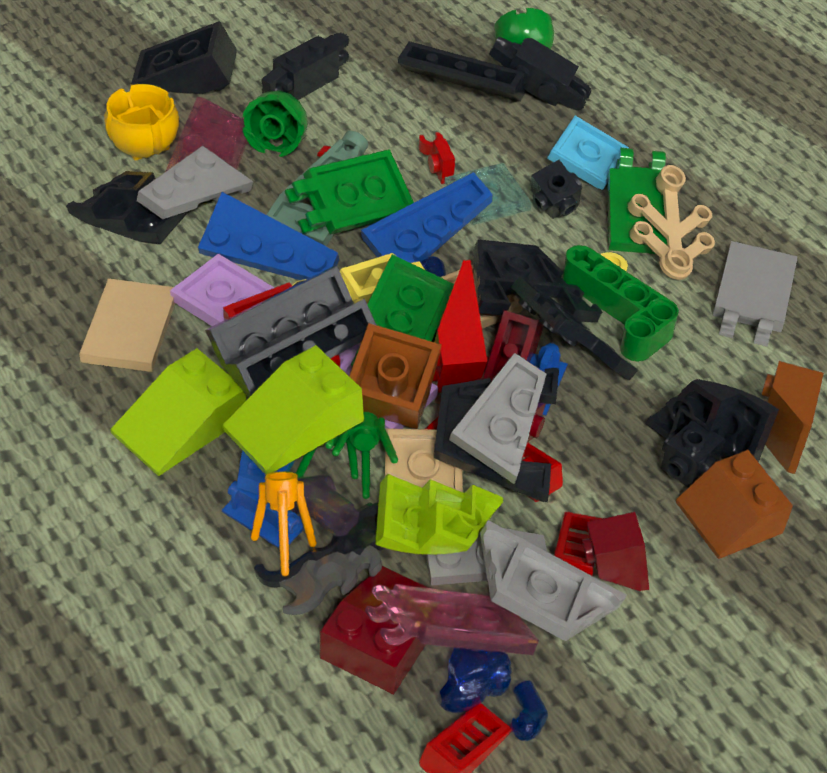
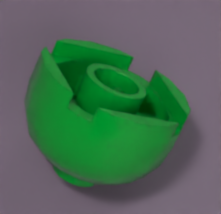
[494,8,554,49]
[242,90,308,157]

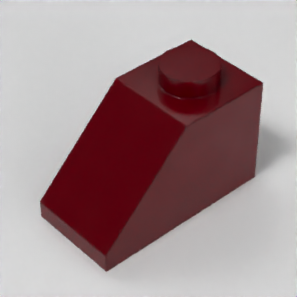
[483,310,544,382]
[582,512,649,591]

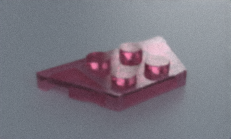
[165,96,248,172]

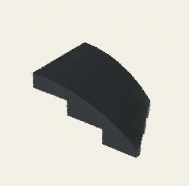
[66,171,189,244]
[645,379,779,462]

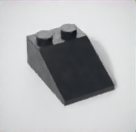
[131,21,237,94]

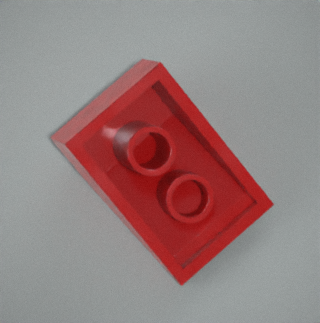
[432,260,488,393]

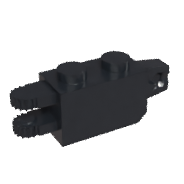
[261,32,349,100]
[489,36,592,111]

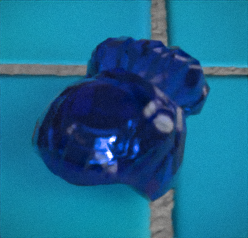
[440,640,512,713]

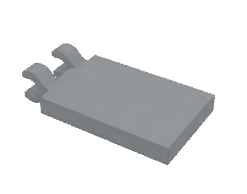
[713,241,798,347]

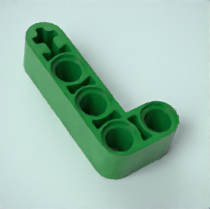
[562,245,679,362]

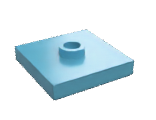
[547,116,629,190]

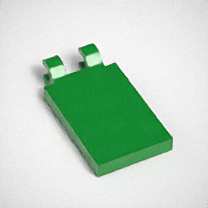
[607,148,667,254]
[284,149,414,235]
[351,254,454,366]

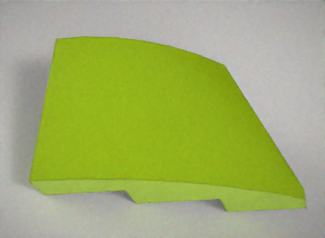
[375,474,503,555]

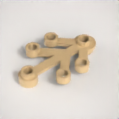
[628,165,715,280]

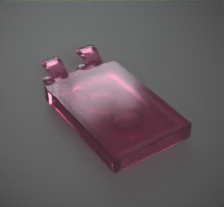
[365,584,539,655]

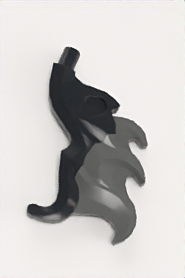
[254,502,385,615]

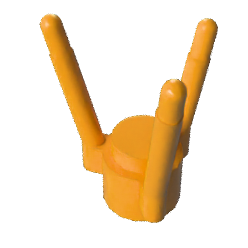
[251,472,317,576]

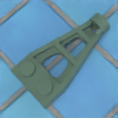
[267,131,368,246]

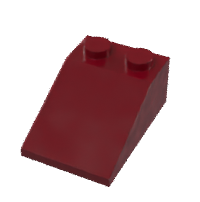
[320,566,453,695]

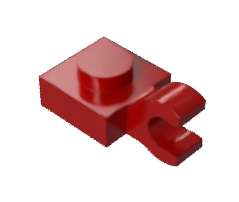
[419,132,455,184]

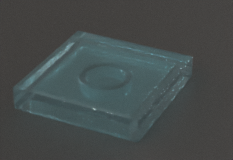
[444,163,532,225]

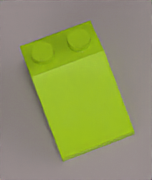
[223,345,364,475]
[110,348,246,476]

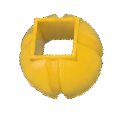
[104,84,179,161]

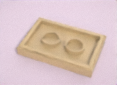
[79,278,175,372]

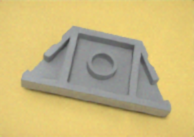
[480,520,626,641]

